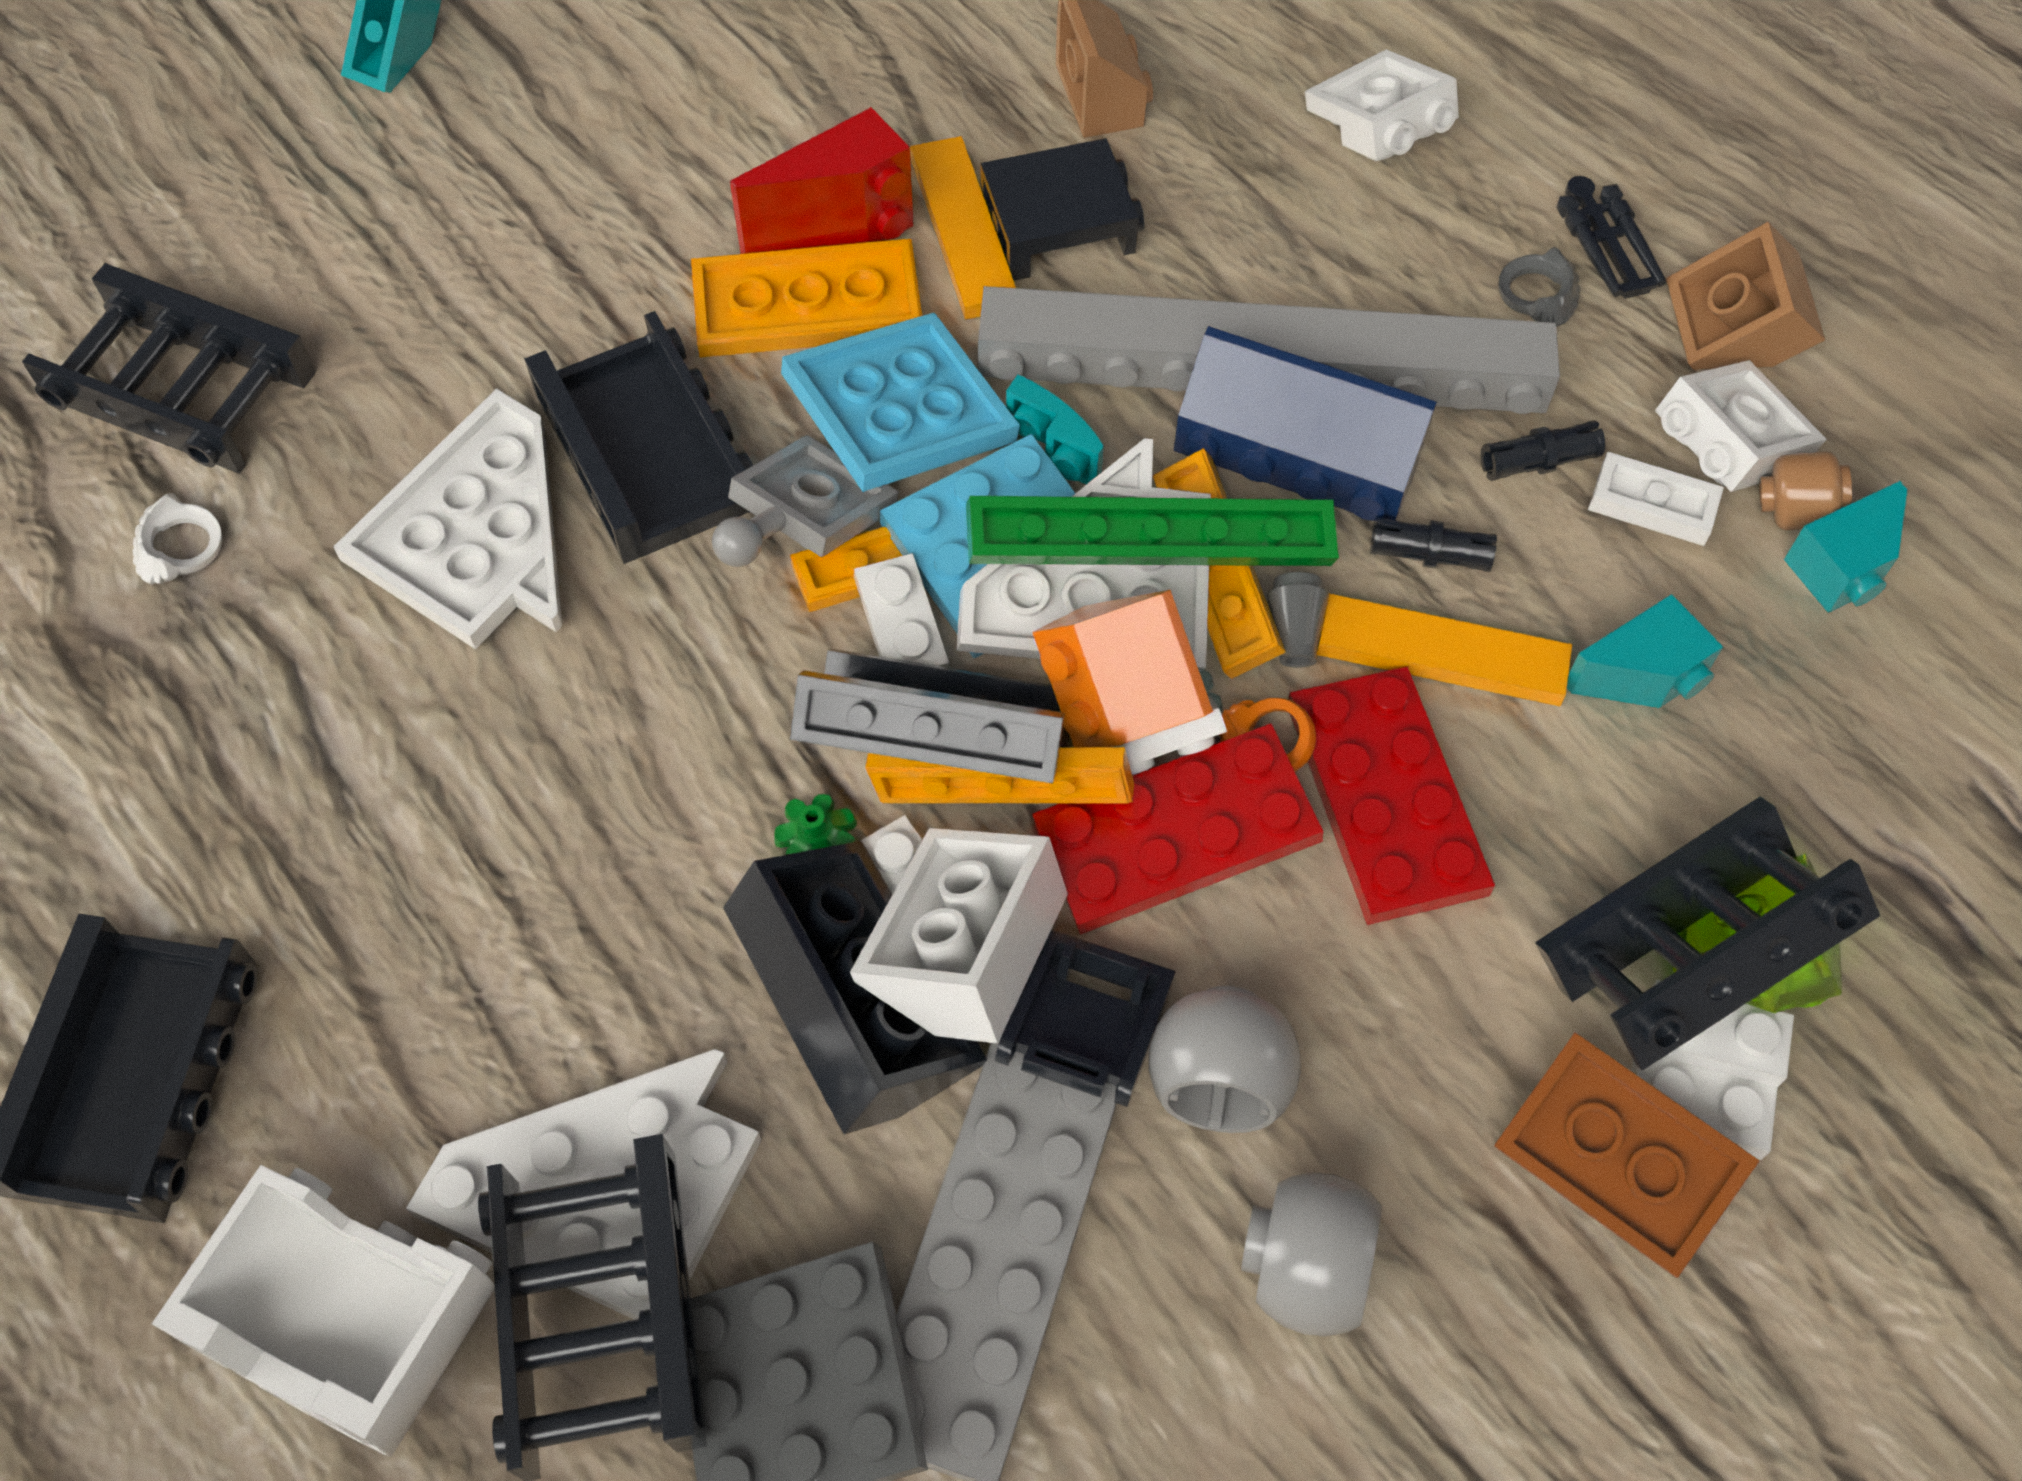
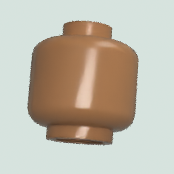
[1759,451,1852,531]

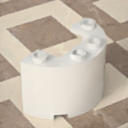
[152,1165,495,1457]

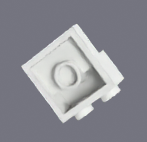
[1305,49,1459,161]
[1655,360,1827,492]
[1631,980,1794,1160]

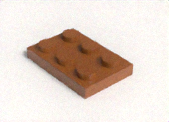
[1493,1032,1760,1278]

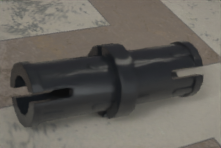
[1480,420,1605,481]
[1370,516,1497,572]

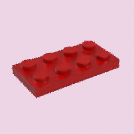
[1288,666,1495,925]
[1032,723,1324,935]

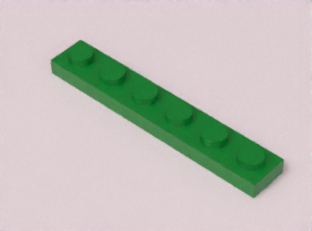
[966,496,1339,566]

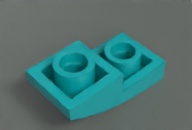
[1006,374,1104,485]

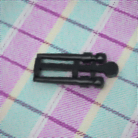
[1556,176,1667,299]

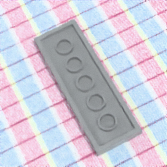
[896,1038,1117,1481]

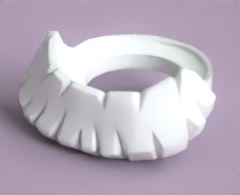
[132,493,223,585]

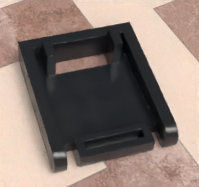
[995,929,1176,1107]

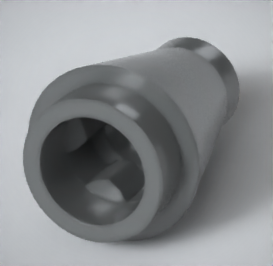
[1267,572,1329,668]

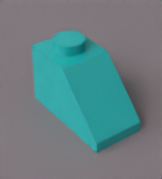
[341,0,441,93]
[1784,481,1908,613]
[1567,594,1723,708]

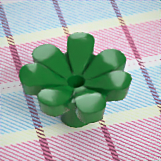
[774,794,857,855]

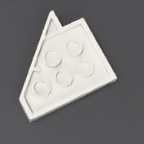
[333,388,562,649]
[957,438,1211,674]

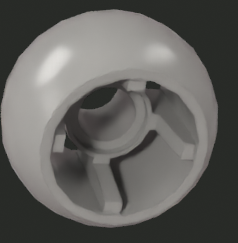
[1148,986,1301,1133]
[1241,1172,1382,1336]

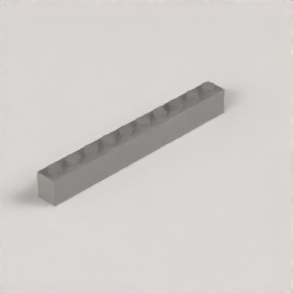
[978,286,1560,414]

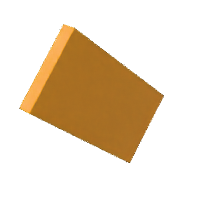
[691,238,922,358]

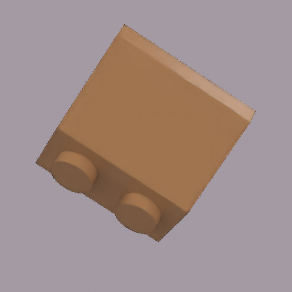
[1055,0,1153,138]
[1666,222,1826,370]

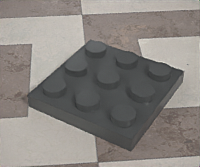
[691,1241,928,1481]

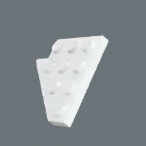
[406,1049,761,1319]

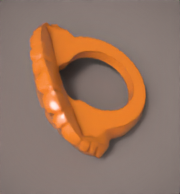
[1219,697,1316,773]

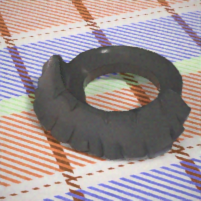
[1498,247,1581,327]

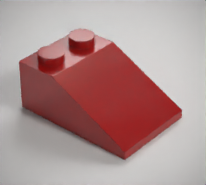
[730,107,913,254]

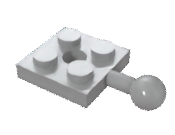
[712,435,899,567]

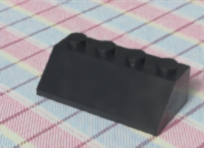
[723,841,987,1135]

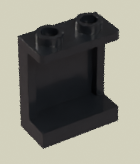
[980,138,1144,281]

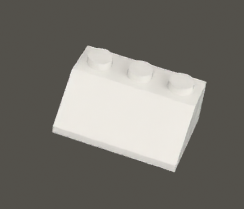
[850,828,1068,1044]

